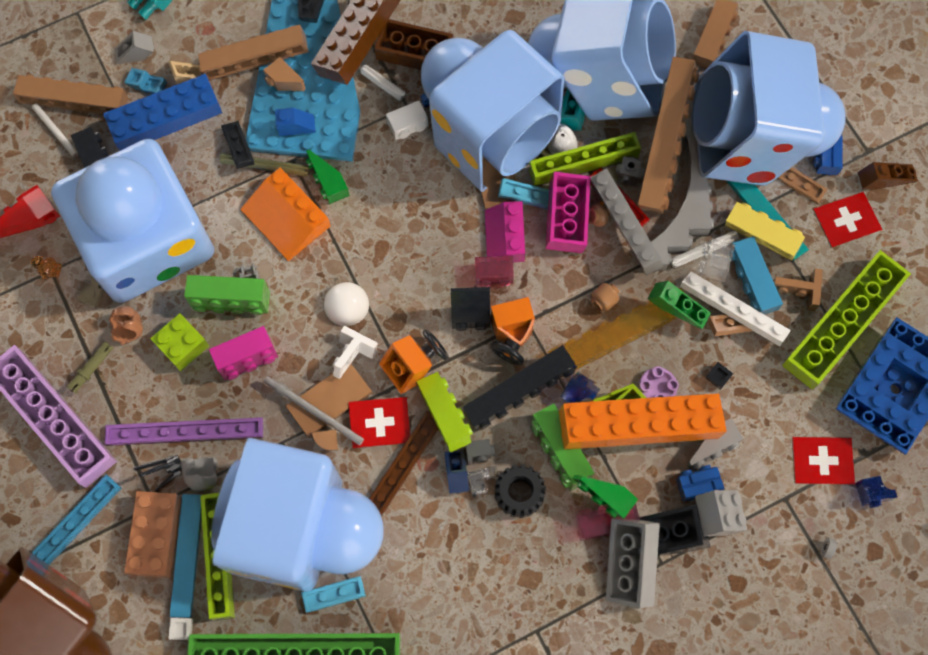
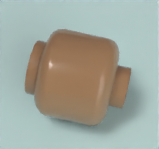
[591,283,619,311]

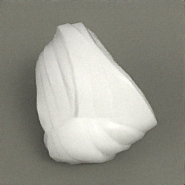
[548,124,577,155]

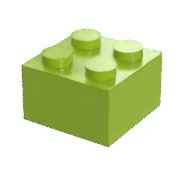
[150,313,209,372]

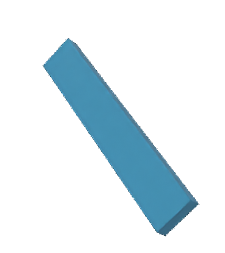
[32,474,122,565]
[170,494,202,618]

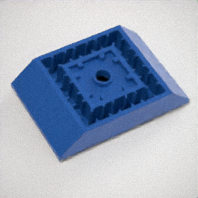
[836,317,928,455]

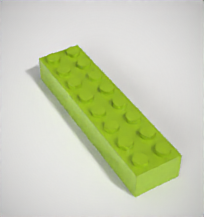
[782,250,911,390]

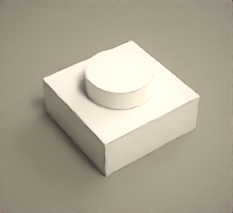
[169,618,193,640]

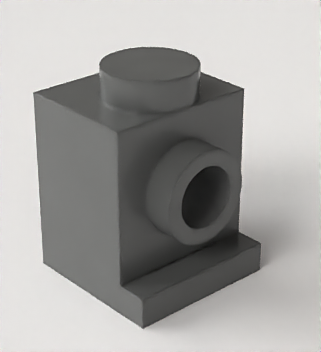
[466,439,495,465]

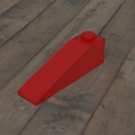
[0,185,60,238]

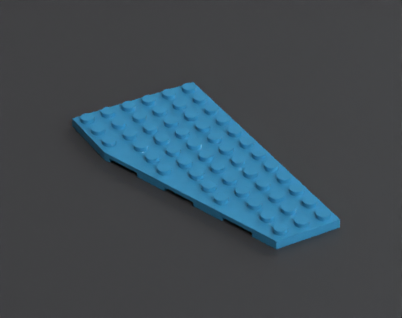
[246,0,360,162]

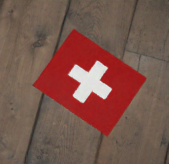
[814,191,883,247]
[349,397,410,448]
[793,437,855,485]

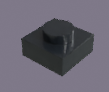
[705,362,733,390]

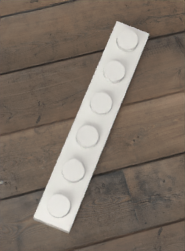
[680,272,791,347]

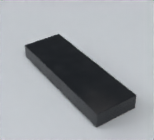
[221,121,254,169]

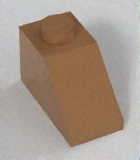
[263,57,306,91]

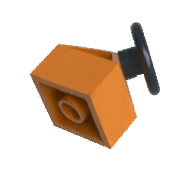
[490,297,535,366]
[379,329,449,394]

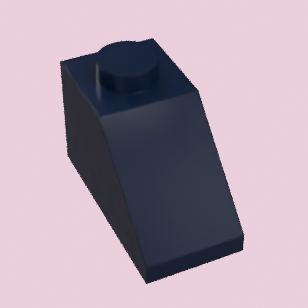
[444,449,469,494]

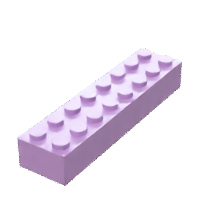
[0,345,117,488]

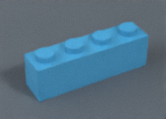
[728,236,783,315]

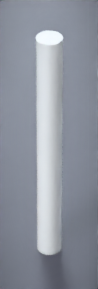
[32,103,79,158]

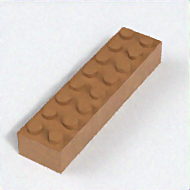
[638,57,700,214]

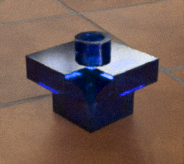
[560,372,601,403]
[855,476,897,508]

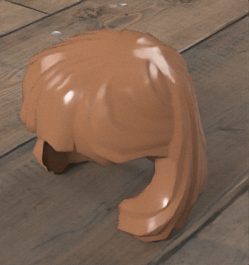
[109,306,143,345]

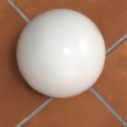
[324,282,369,326]

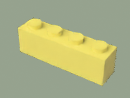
[725,202,805,261]

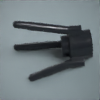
[134,454,182,492]

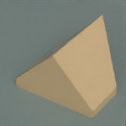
[169,61,203,84]

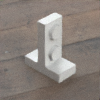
[332,326,378,379]

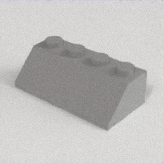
[606,518,660,608]

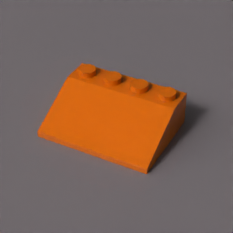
[241,168,331,261]

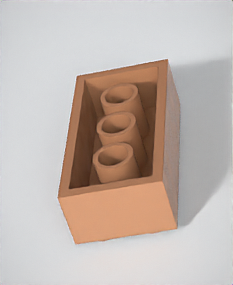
[124,491,182,578]

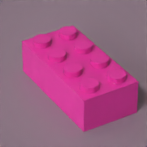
[545,172,591,254]

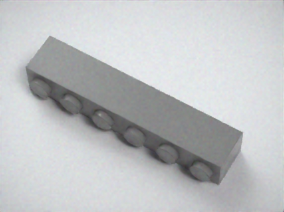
[590,168,663,276]

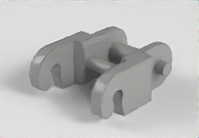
[239,263,260,279]

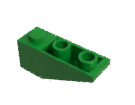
[305,150,350,204]
[647,281,711,329]
[573,475,638,519]

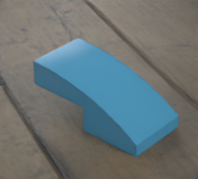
[124,68,167,95]

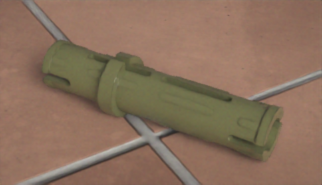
[66,341,114,394]

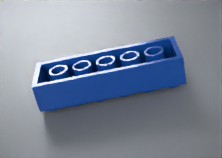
[103,73,222,151]

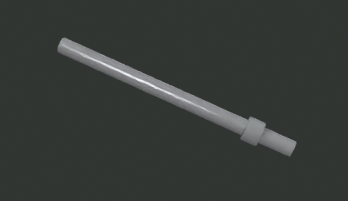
[264,376,364,445]

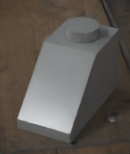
[115,31,154,64]

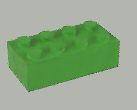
[184,275,270,315]
[530,404,594,492]

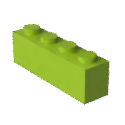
[417,372,473,453]

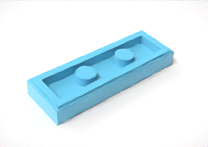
[498,178,549,209]
[301,576,366,613]

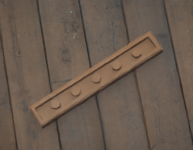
[777,167,828,204]

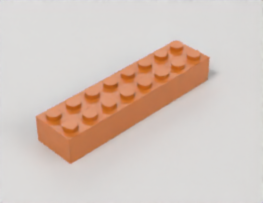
[559,393,727,450]

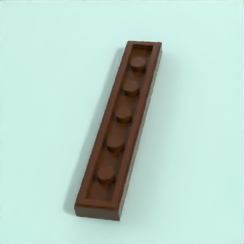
[369,411,439,517]

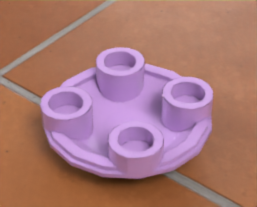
[639,366,679,398]

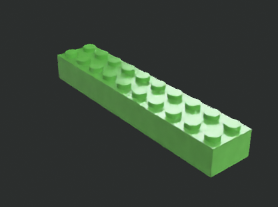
[188,633,401,655]

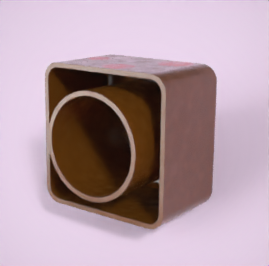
[0,547,112,655]

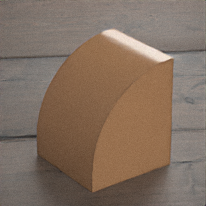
[311,429,338,450]

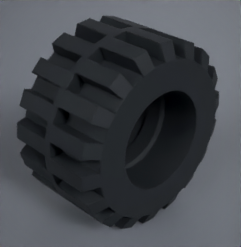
[495,464,546,518]

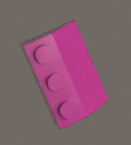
[485,201,525,263]

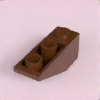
[857,162,918,189]

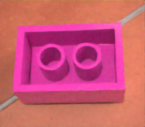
[209,326,278,380]

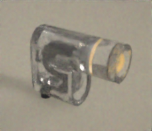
[467,466,499,498]

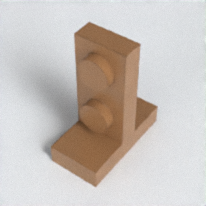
[773,268,823,311]

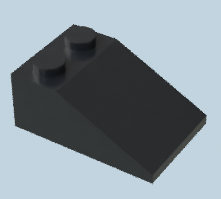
[450,287,490,331]
[638,505,710,556]

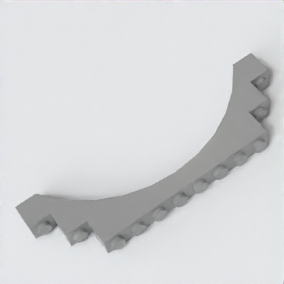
[651,82,714,271]

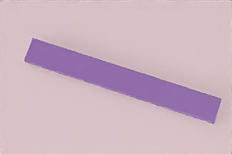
[105,417,263,446]

